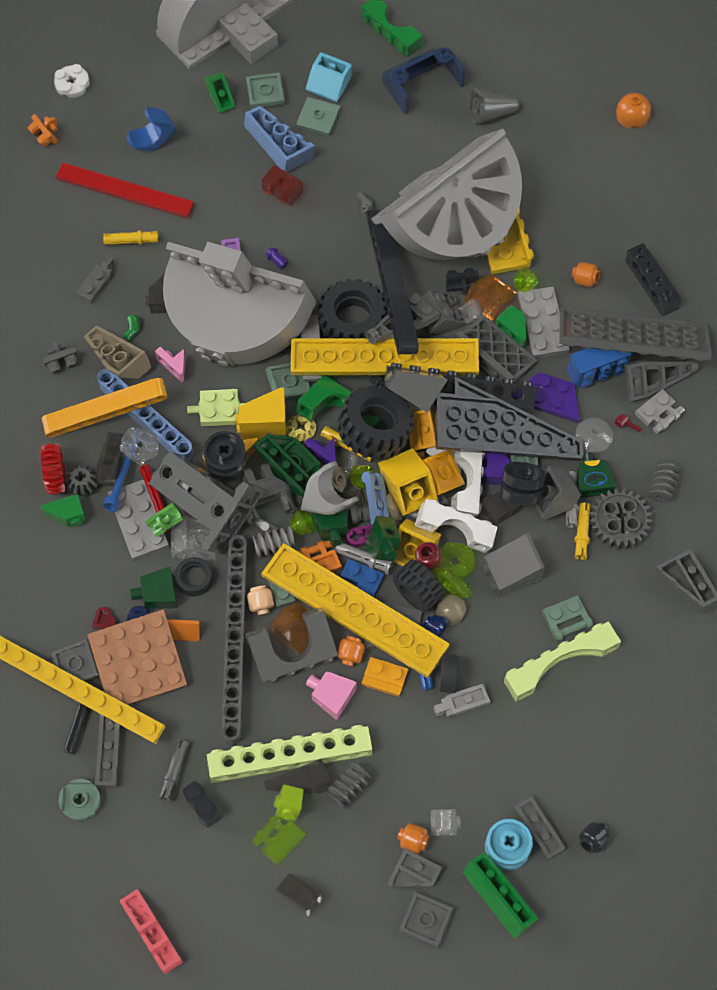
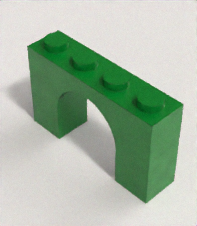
[296,375,383,442]

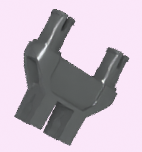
[243,464,297,524]

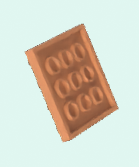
[87,609,188,705]

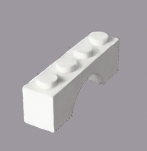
[451,451,485,517]
[415,499,497,553]

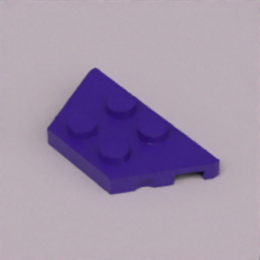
[511,372,580,423]

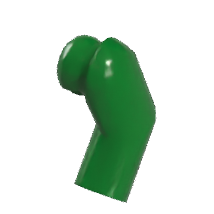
[123,314,141,341]

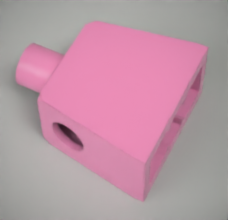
[306,672,357,720]

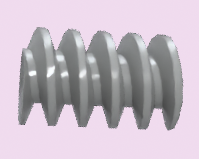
[253,526,295,558]

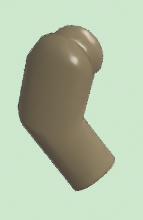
[386,494,402,522]

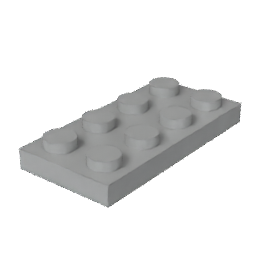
[517,287,570,358]
[107,479,169,561]

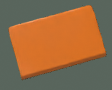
[167,619,201,642]

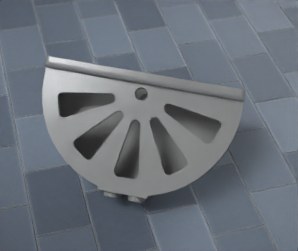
[156,0,296,70]
[371,128,522,260]
[163,242,317,367]

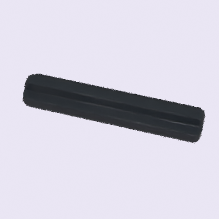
[64,703,89,754]

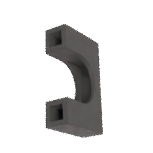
[246,607,338,683]

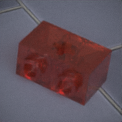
[261,165,303,206]

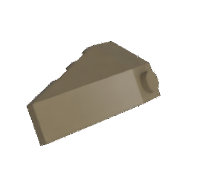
[84,325,152,379]

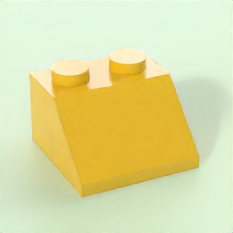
[394,519,442,566]

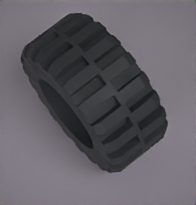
[318,279,388,339]
[337,385,414,460]

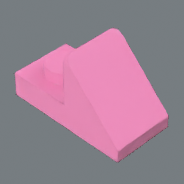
[155,347,186,383]

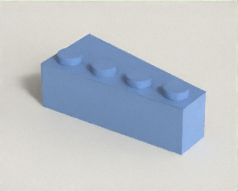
[244,106,315,173]

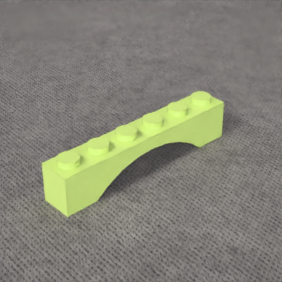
[504,622,621,702]

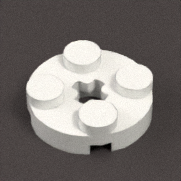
[54,64,90,98]

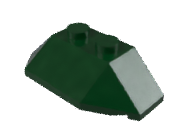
[254,433,321,497]

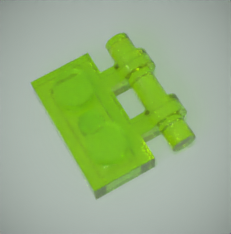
[251,815,305,866]

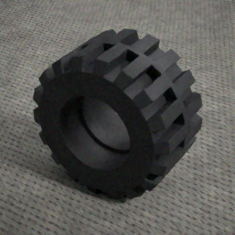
[392,559,444,612]

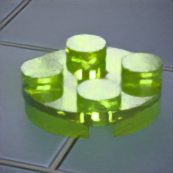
[437,542,475,581]

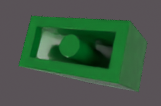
[203,72,235,113]
[496,305,526,348]
[40,494,86,527]

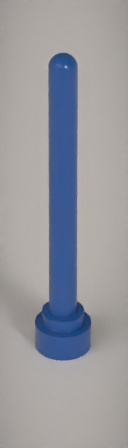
[103,434,141,512]

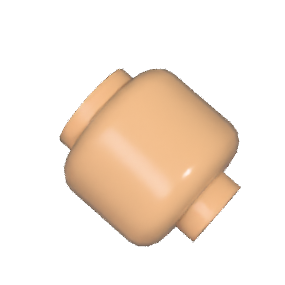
[247,585,274,616]

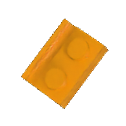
[409,408,436,451]
[361,657,408,697]

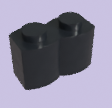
[183,781,220,828]

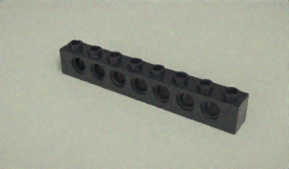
[383,362,537,410]

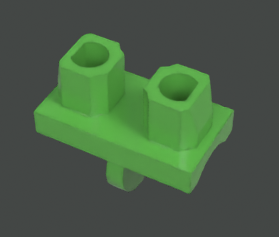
[145,502,185,537]

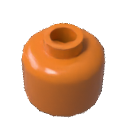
[572,262,600,287]
[337,636,365,666]
[398,823,430,854]

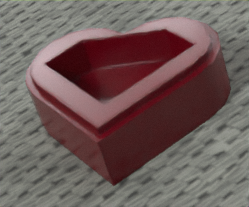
[92,607,117,630]

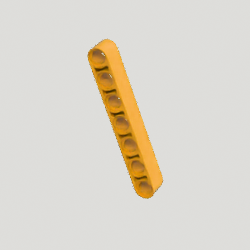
[41,378,167,437]

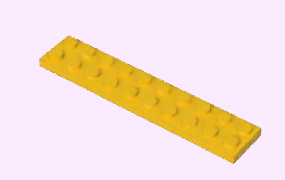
[291,338,479,375]
[261,543,449,678]

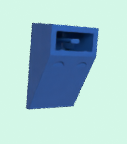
[566,348,632,389]

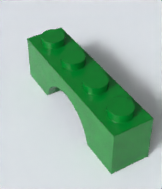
[361,0,423,58]

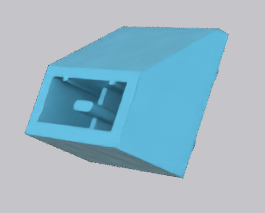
[306,52,352,103]

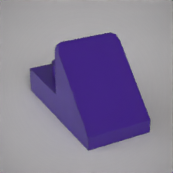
[304,437,336,465]

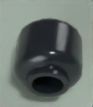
[579,822,611,853]

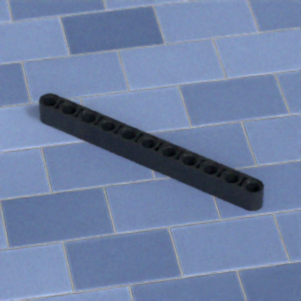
[367,209,419,355]

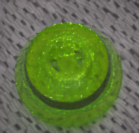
[514,268,538,293]
[350,465,374,490]
[289,510,314,535]

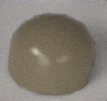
[436,594,467,626]

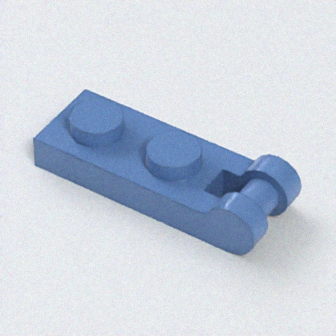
[362,472,389,525]

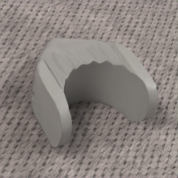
[301,461,359,515]

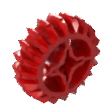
[40,443,67,495]

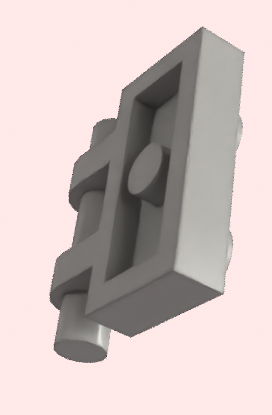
[635,389,685,434]

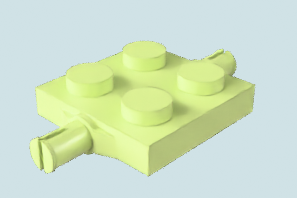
[187,389,245,426]

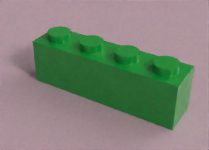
[462,852,538,939]

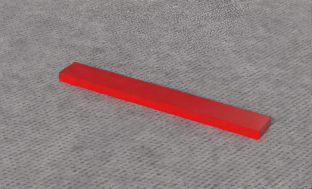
[56,162,194,219]

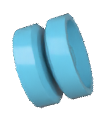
[485,819,532,871]

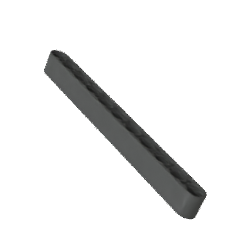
[222,535,248,745]

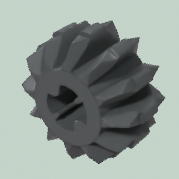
[65,464,98,497]

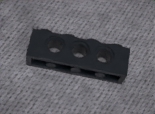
[625,243,681,317]

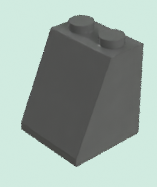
[384,368,447,412]
[481,533,545,597]

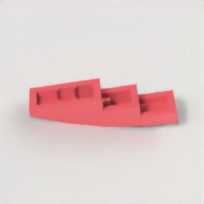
[119,889,183,974]

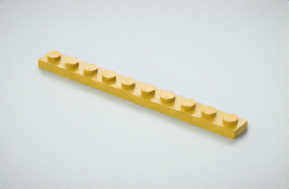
[0,636,166,744]

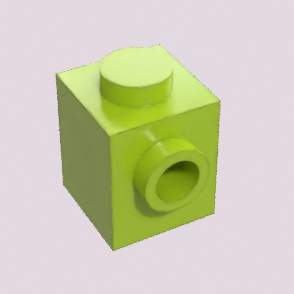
[274,785,303,821]

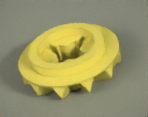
[286,414,316,442]

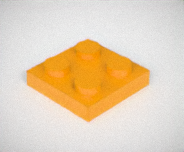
[422,450,465,496]

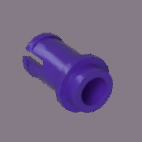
[266,247,289,270]

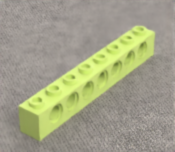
[207,725,372,783]

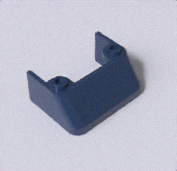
[382,47,466,115]

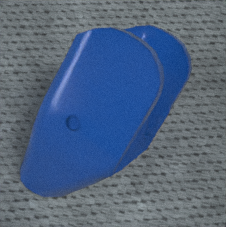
[126,107,177,151]

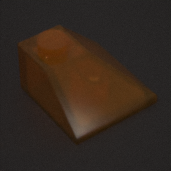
[270,602,309,655]

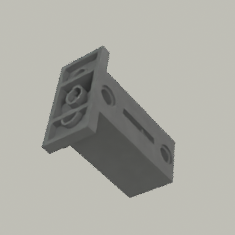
[149,451,265,554]

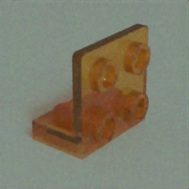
[464,274,517,322]

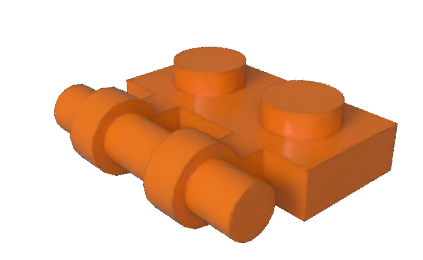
[298,540,342,573]

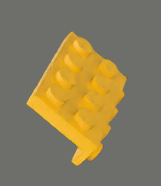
[486,208,534,274]

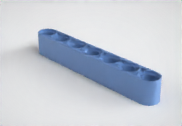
[97,369,194,460]

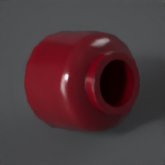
[415,542,442,571]

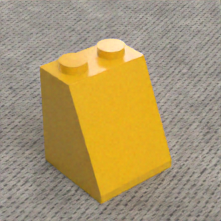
[235,388,286,440]
[378,448,438,516]

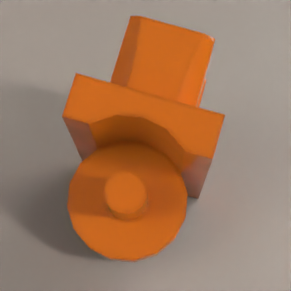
[27,114,59,147]

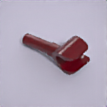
[614,414,642,432]

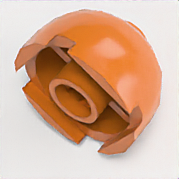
[616,93,651,129]

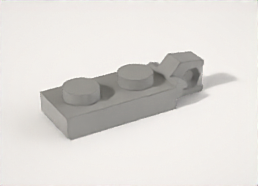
[433,684,490,717]

